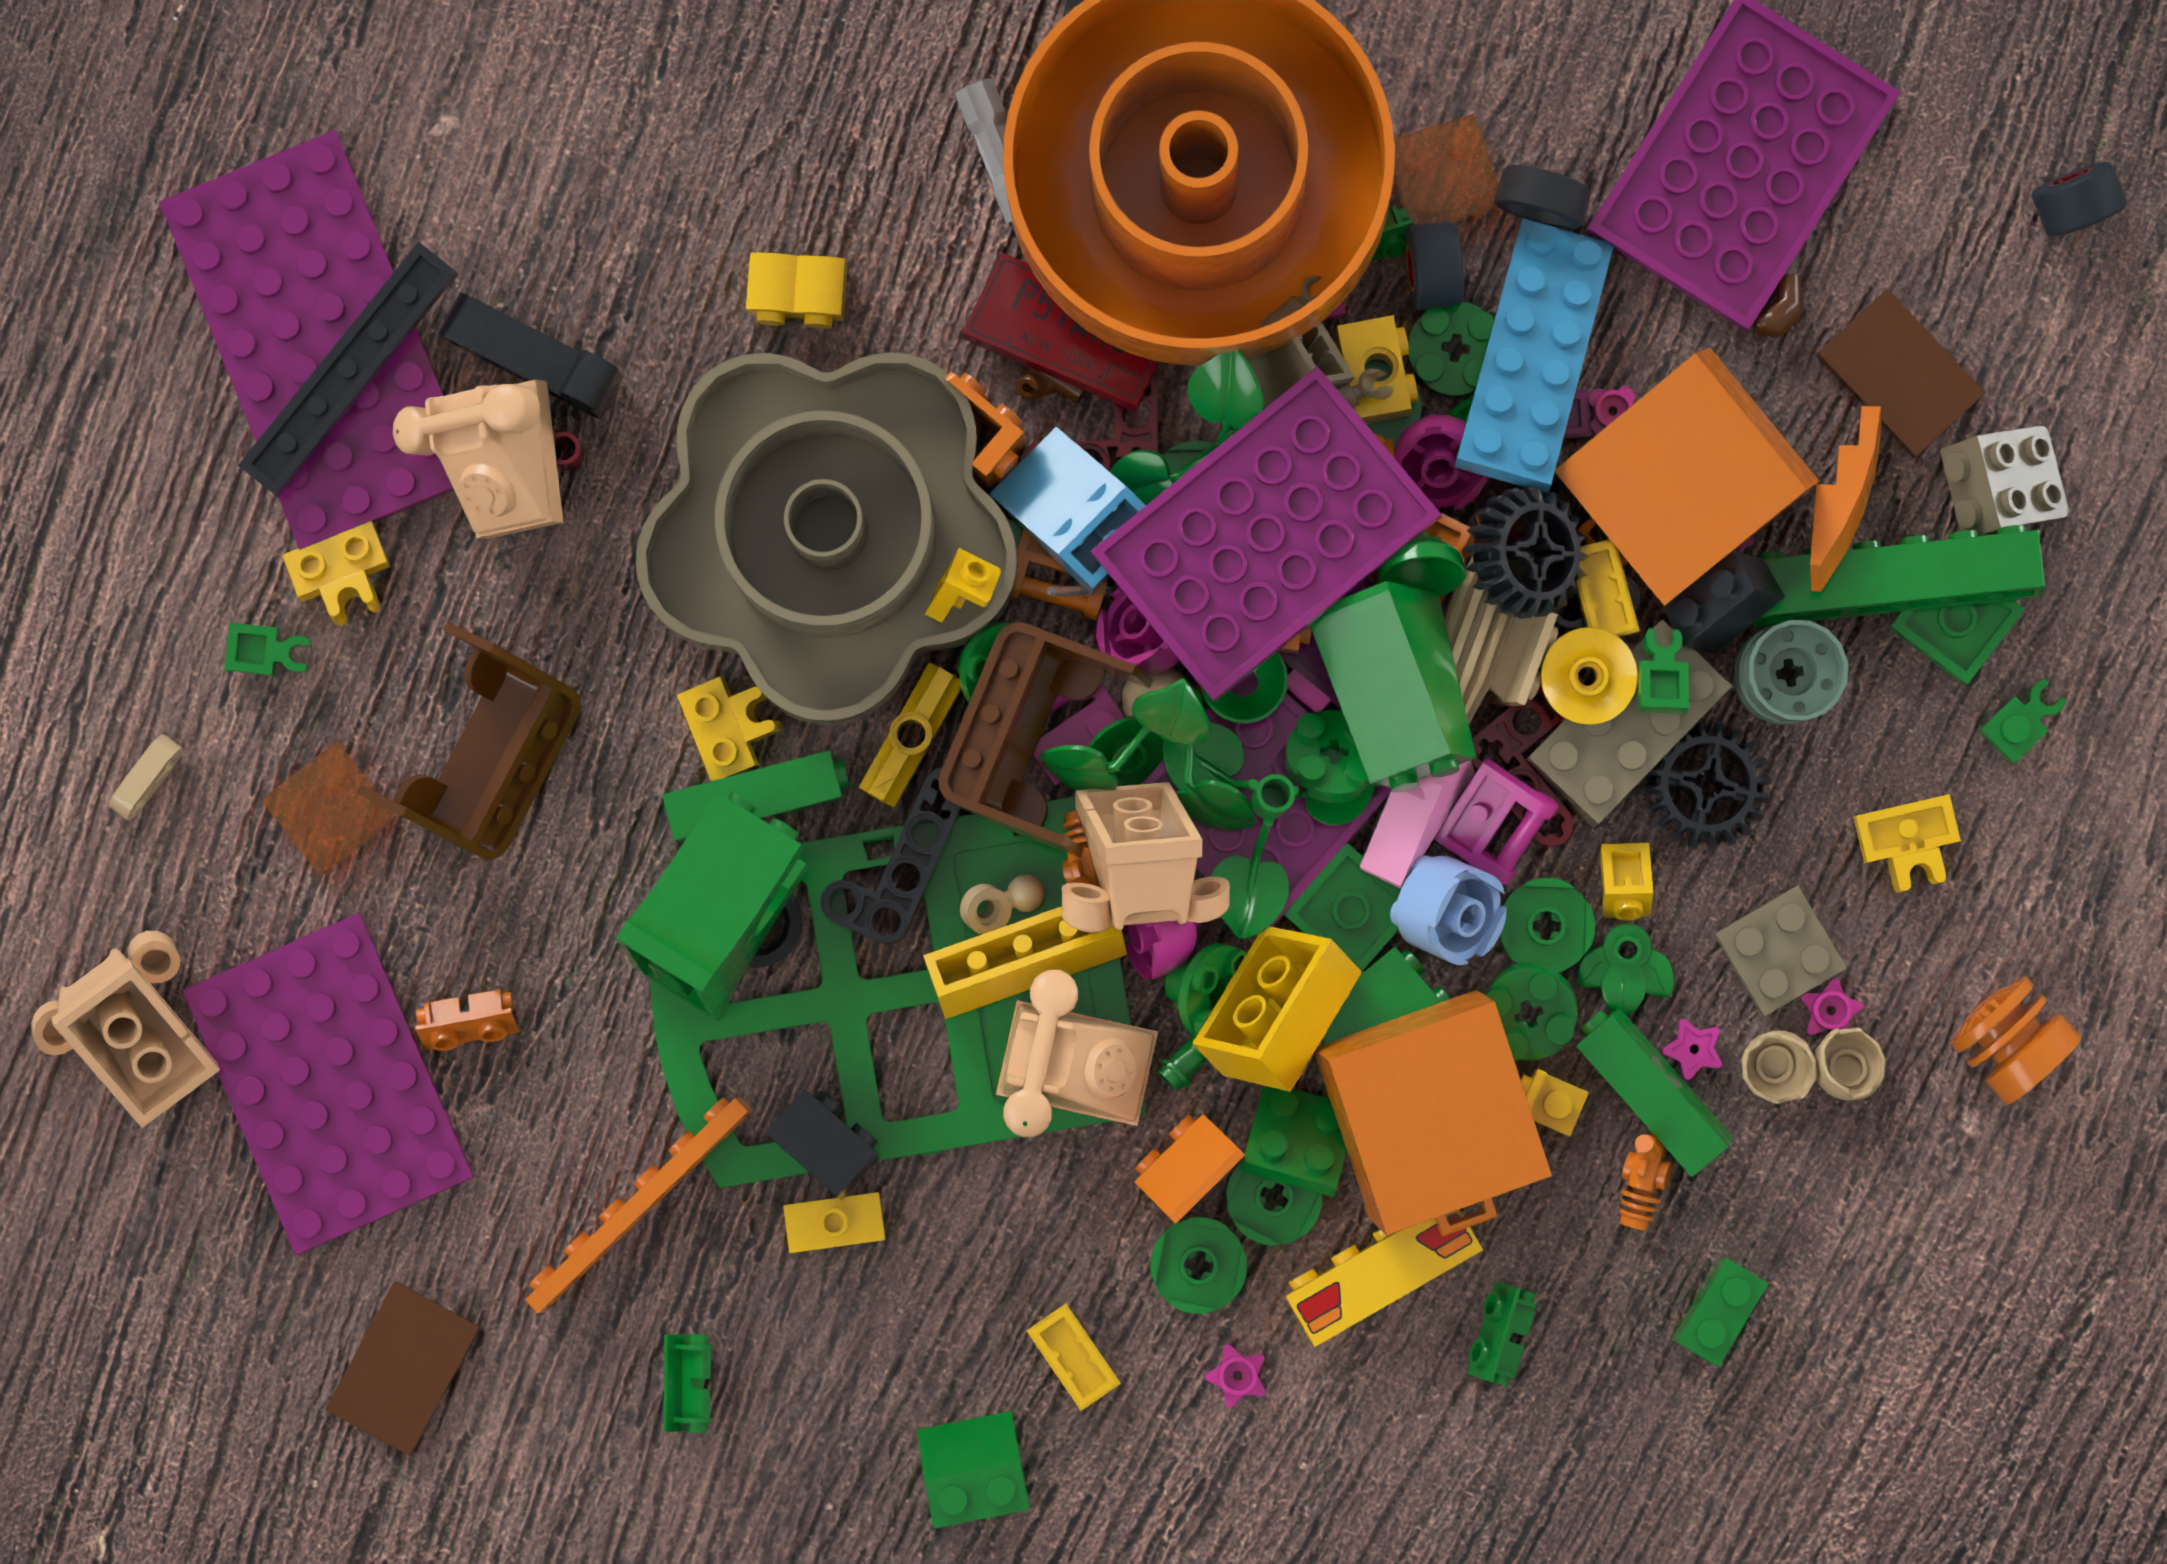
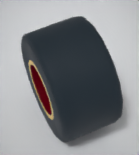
[2031,161,2127,237]
[1404,221,1464,310]

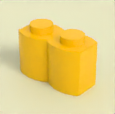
[746,252,848,329]

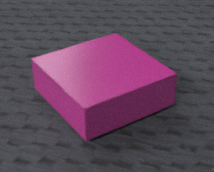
[1286,669,1331,713]

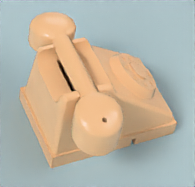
[393,380,564,539]
[1062,782,1230,933]
[31,931,220,1128]
[996,970,1158,1138]

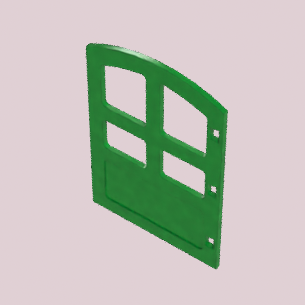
[650,796,1146,1188]

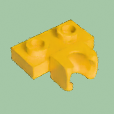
[282,521,391,626]
[677,677,783,781]
[1853,794,1961,893]

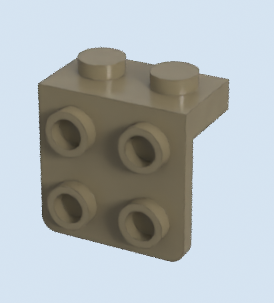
[1940,426,2068,536]

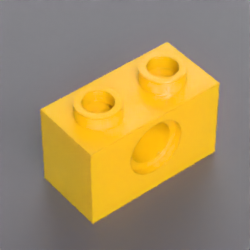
[1335,315,1418,424]

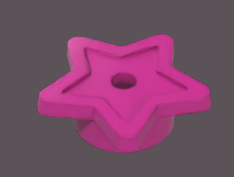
[1801,978,1863,1035]
[1661,1018,1723,1081]
[1205,1344,1266,1408]

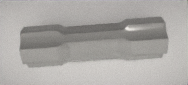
[955,79,1013,227]

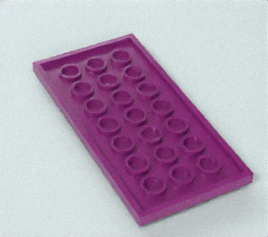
[159,130,454,550]

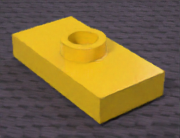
[1574,539,1640,638]
[783,1192,886,1253]
[1026,1303,1121,1411]

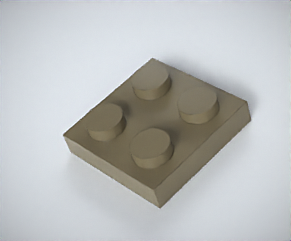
[1713,885,1847,1017]

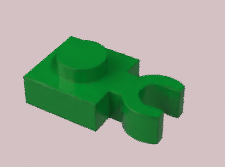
[224,623,313,677]
[1637,628,1689,714]
[1978,679,2066,765]

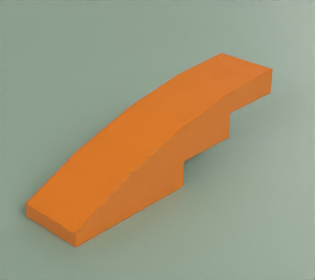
[1810,406,1882,592]

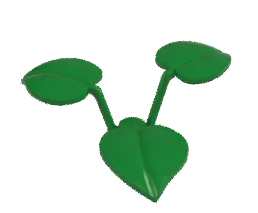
[1110,350,1264,505]
[1038,678,1259,831]
[1162,722,1376,939]

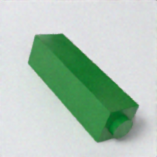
[662,750,850,844]
[1576,1007,1734,1177]

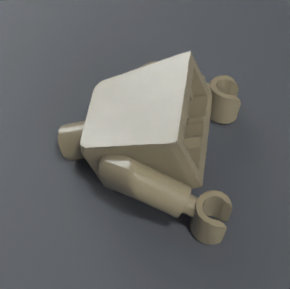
[1249,275,1394,409]

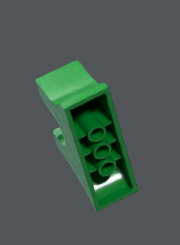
[616,792,808,1021]

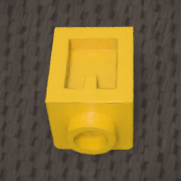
[925,548,1001,623]
[1600,843,1653,921]
[1520,1069,1589,1137]

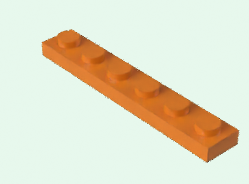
[525,1097,754,1314]

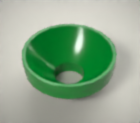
[1377,532,1466,597]
[1201,651,1288,724]

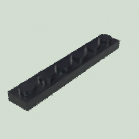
[238,242,458,497]

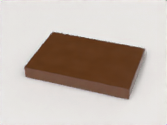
[1816,289,1986,459]
[325,1281,481,1456]

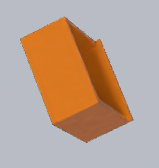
[1555,347,1820,606]
[1314,990,1552,1237]

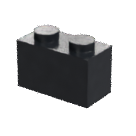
[1663,551,1785,654]
[766,1089,880,1201]

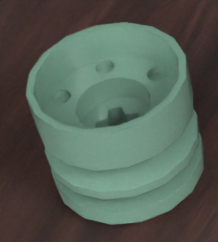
[1732,620,1848,725]

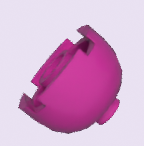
[1394,414,1487,511]
[1096,587,1180,675]
[1125,921,1201,980]

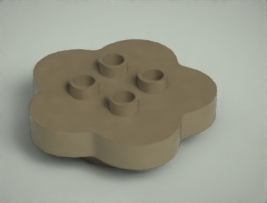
[636,353,1018,726]

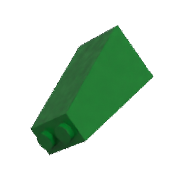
[1310,581,1476,792]

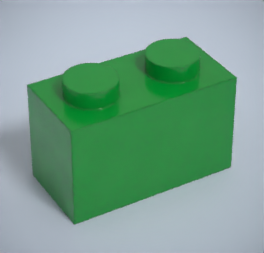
[1671,1257,1769,1367]

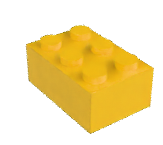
[1192,926,1362,1092]

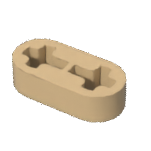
[108,734,183,821]

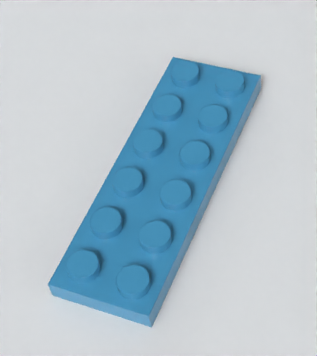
[1454,218,1614,493]

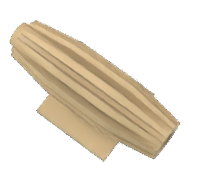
[1444,549,1558,724]

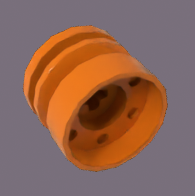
[1950,976,2082,1105]

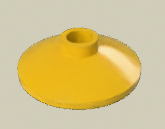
[1540,628,1638,725]

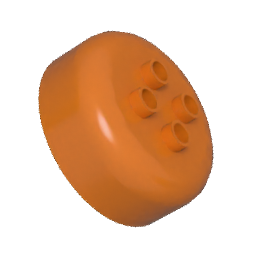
[1003,0,1395,365]

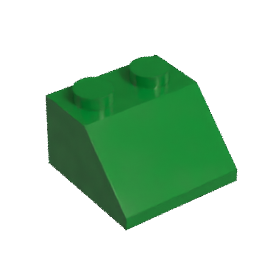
[917,1411,1030,1529]

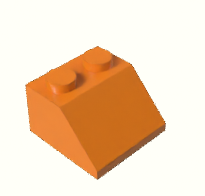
[1134,1114,1245,1224]

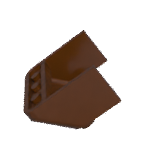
[356,622,581,860]
[939,622,1153,858]

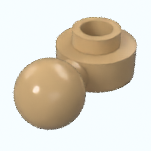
[960,874,1045,935]

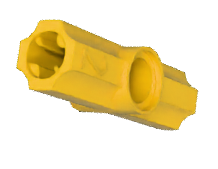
[858,663,962,809]

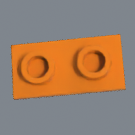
[415,989,519,1051]

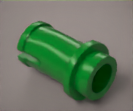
[1157,1035,1208,1091]

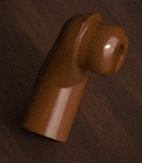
[1753,274,1801,339]
[1016,368,1087,404]

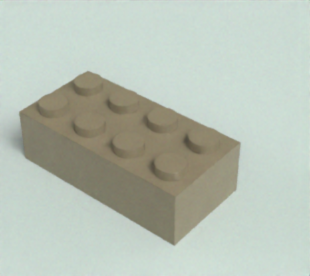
[1526,619,1732,828]

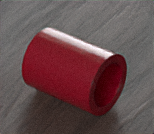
[553,431,585,471]

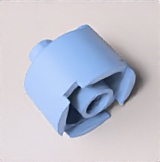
[1390,855,1507,965]

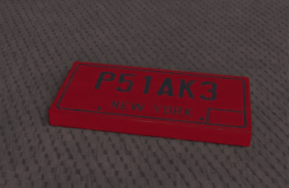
[962,252,1160,412]

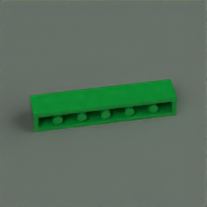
[1753,525,2045,628]

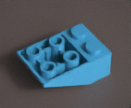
[989,427,1146,595]

